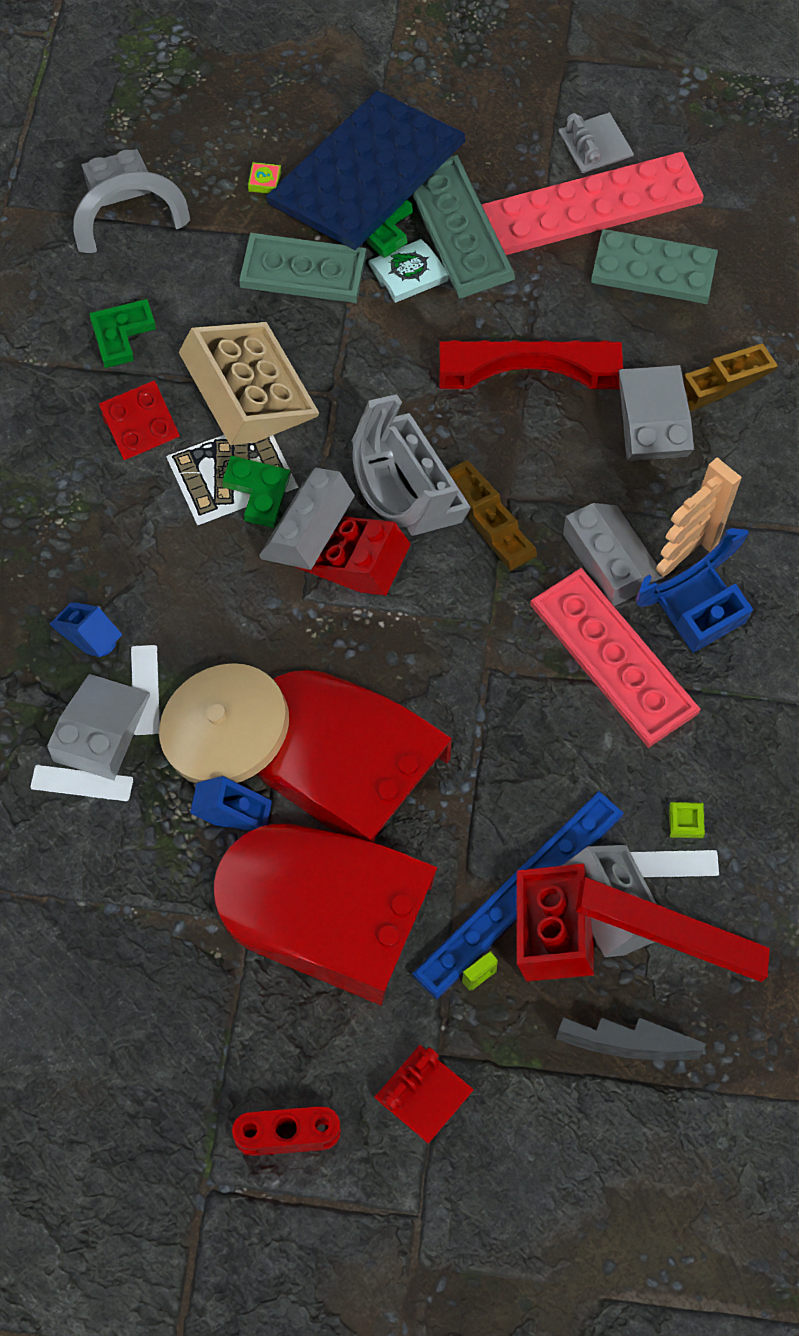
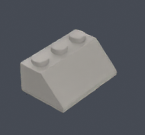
[259,468,355,570]
[563,503,666,606]
[562,845,656,957]

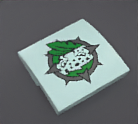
[369,239,448,303]

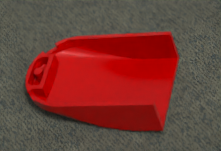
[256,670,452,843]
[214,823,437,1006]

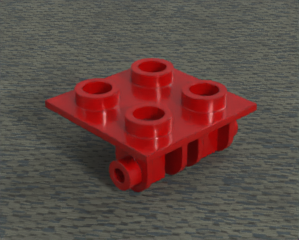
[99,380,180,460]
[374,1045,474,1144]

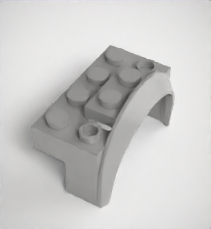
[351,394,471,536]

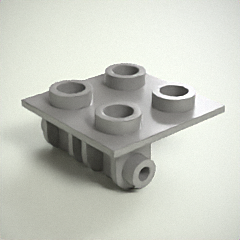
[558,112,634,173]

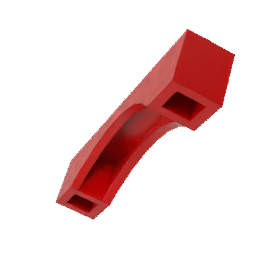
[439,340,623,389]

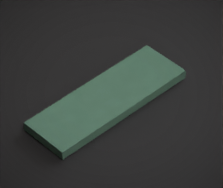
[411,155,515,299]

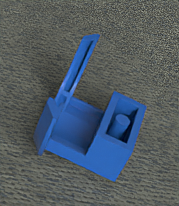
[635,528,753,653]

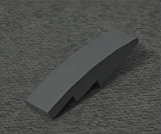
[556,1018,706,1061]

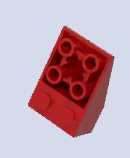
[294,517,411,596]

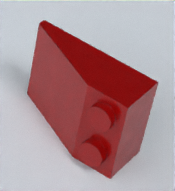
[517,863,594,982]

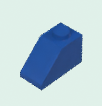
[50,602,122,657]
[190,776,272,831]

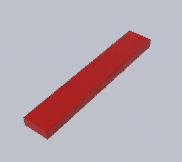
[576,877,770,982]

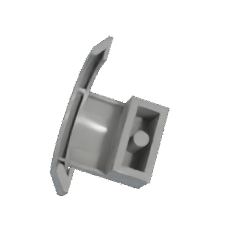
[73,149,191,253]

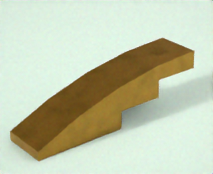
[683,343,778,412]
[447,460,537,571]

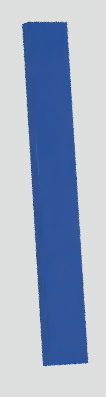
[412,791,624,1000]

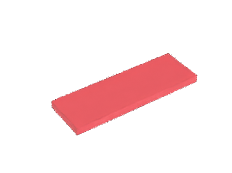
[530,568,701,748]

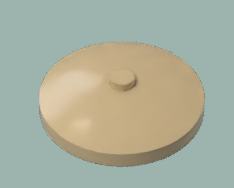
[159,664,289,784]

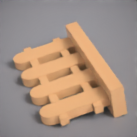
[655,457,742,577]

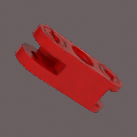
[232,1106,341,1156]

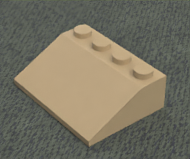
[179,322,319,445]

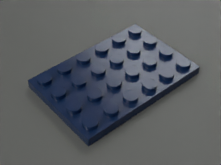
[266,90,466,250]

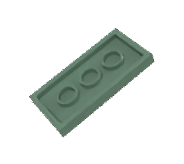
[591,229,718,304]
[239,233,366,303]

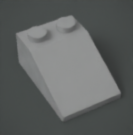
[618,365,694,461]
[47,674,150,780]

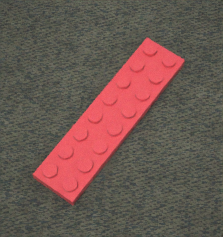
[481,152,704,255]

